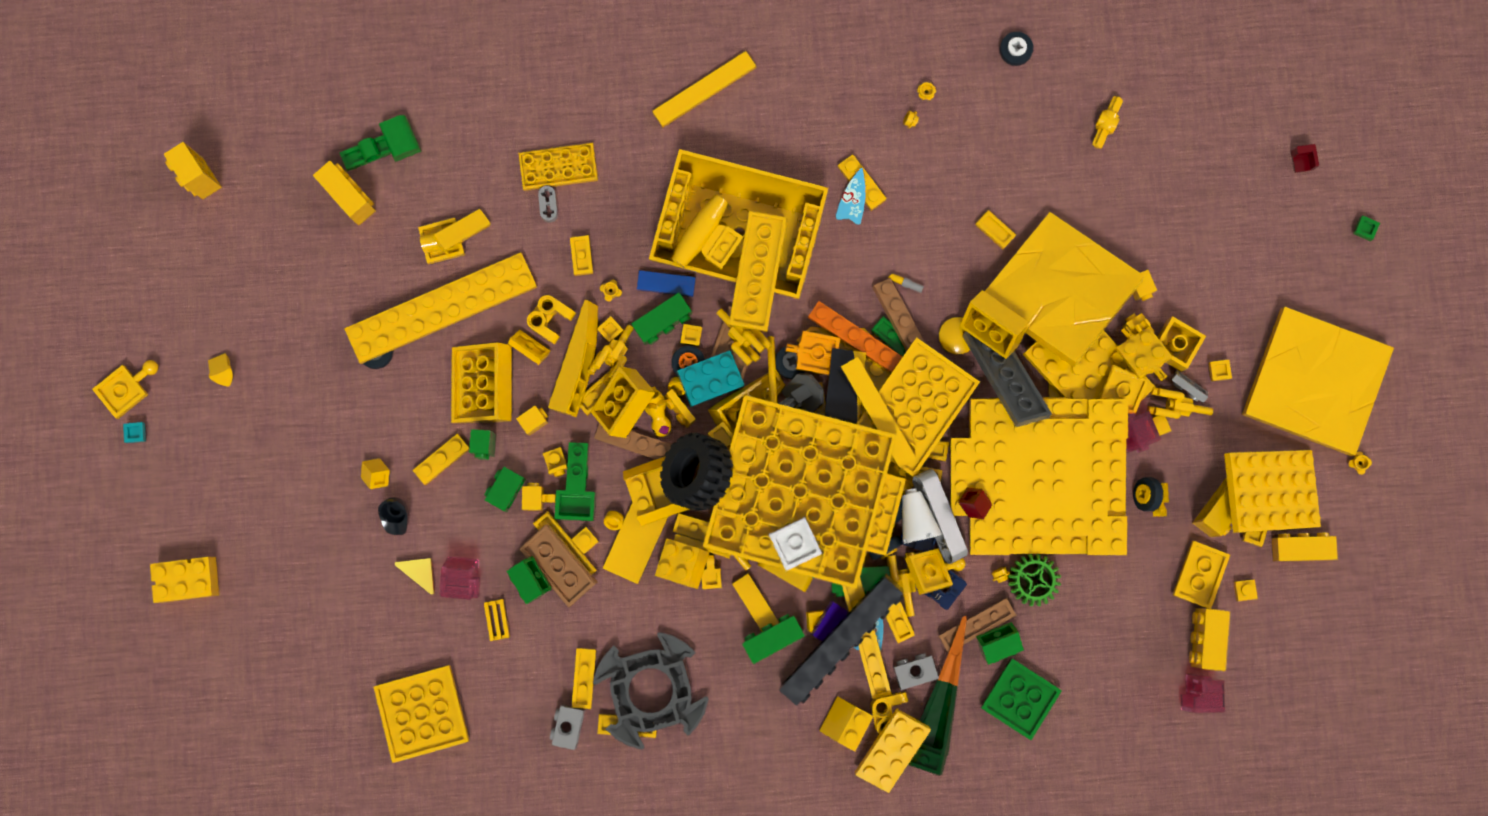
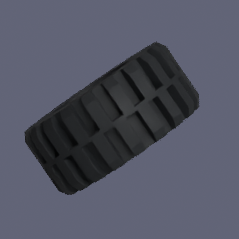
[660,432,733,511]

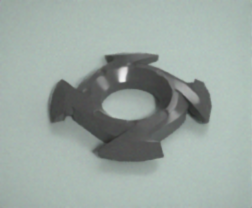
[593,632,709,750]

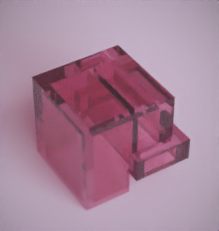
[1126,411,1161,453]
[439,556,480,600]
[1181,674,1225,713]

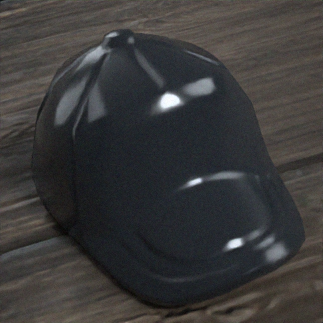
[378,497,409,535]

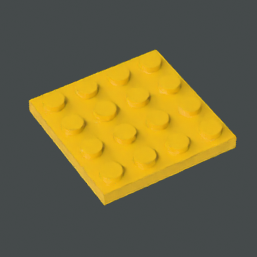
[373,665,470,763]

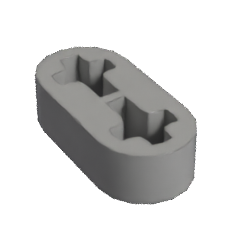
[538,186,558,223]

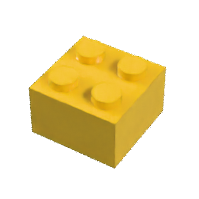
[1157,316,1206,372]
[655,538,710,589]

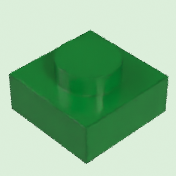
[1353,215,1380,241]

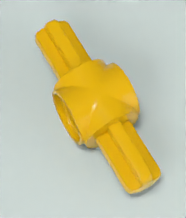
[1092,96,1123,149]

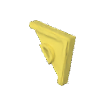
[395,558,435,594]

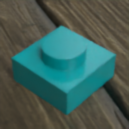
[123,422,146,443]

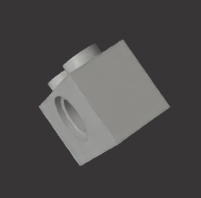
[893,653,939,690]
[550,705,585,750]

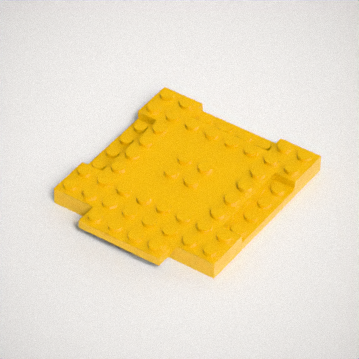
[703,395,906,589]
[950,399,1128,555]

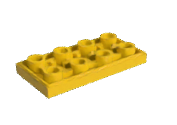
[518,143,598,191]

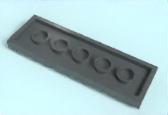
[963,331,1052,427]

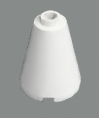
[902,488,942,544]

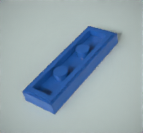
[637,270,696,297]

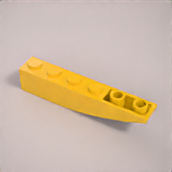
[548,300,598,417]

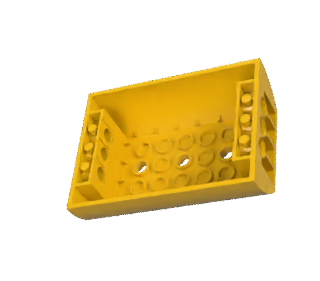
[649,149,829,299]

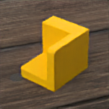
[361,458,390,489]

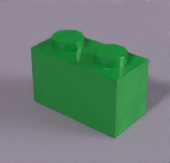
[469,429,496,460]
[484,467,526,512]
[506,556,552,605]
[976,622,1024,665]

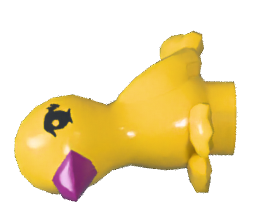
[645,386,671,437]

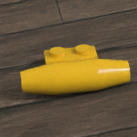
[672,195,743,269]

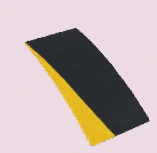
[824,348,866,424]

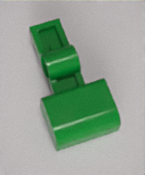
[340,115,422,171]
[554,442,596,521]

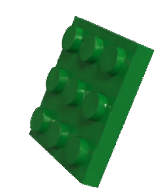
[980,658,1062,740]

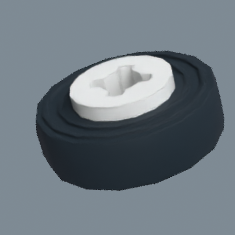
[1000,32,1033,66]

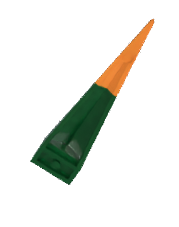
[908,616,967,776]

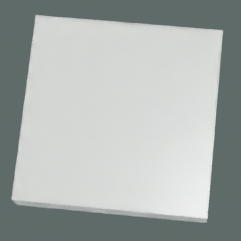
[769,517,822,571]

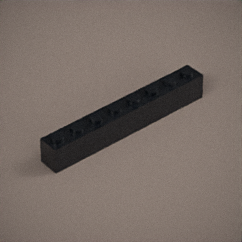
[779,573,903,706]

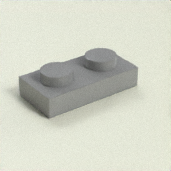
[1172,370,1208,403]

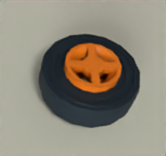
[672,346,705,376]

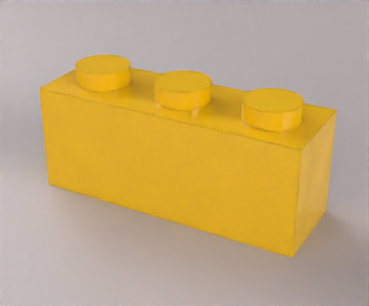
[1272,533,1338,561]

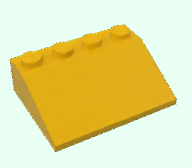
[451,342,512,423]

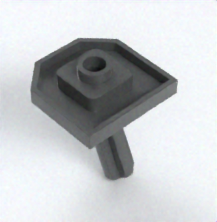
[778,373,824,413]

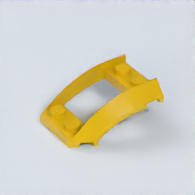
[623,456,699,526]

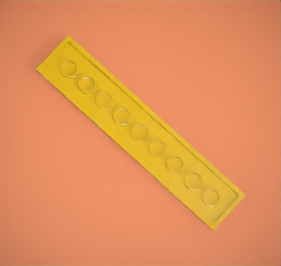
[344,253,537,364]

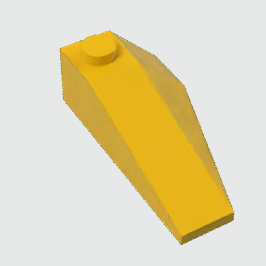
[708,370,785,435]

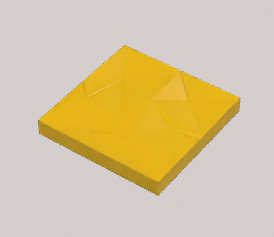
[985,212,1145,367]
[1242,307,1394,456]

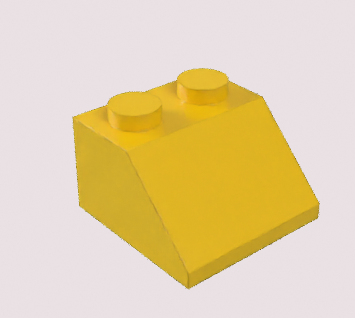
[819,696,873,751]

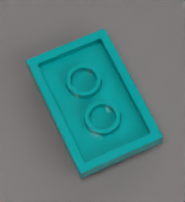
[677,350,745,407]

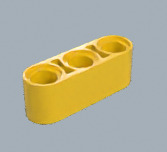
[757,562,814,593]

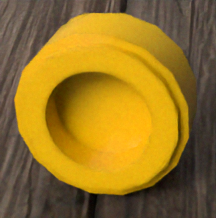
[668,377,685,396]
[603,511,624,530]

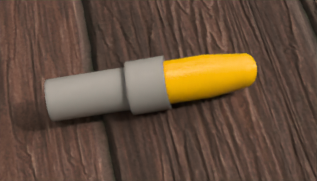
[888,274,924,293]

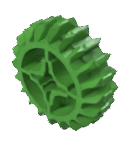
[1008,554,1061,606]

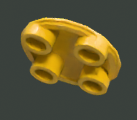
[939,317,970,355]

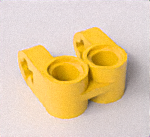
[527,295,576,345]
[870,691,908,734]

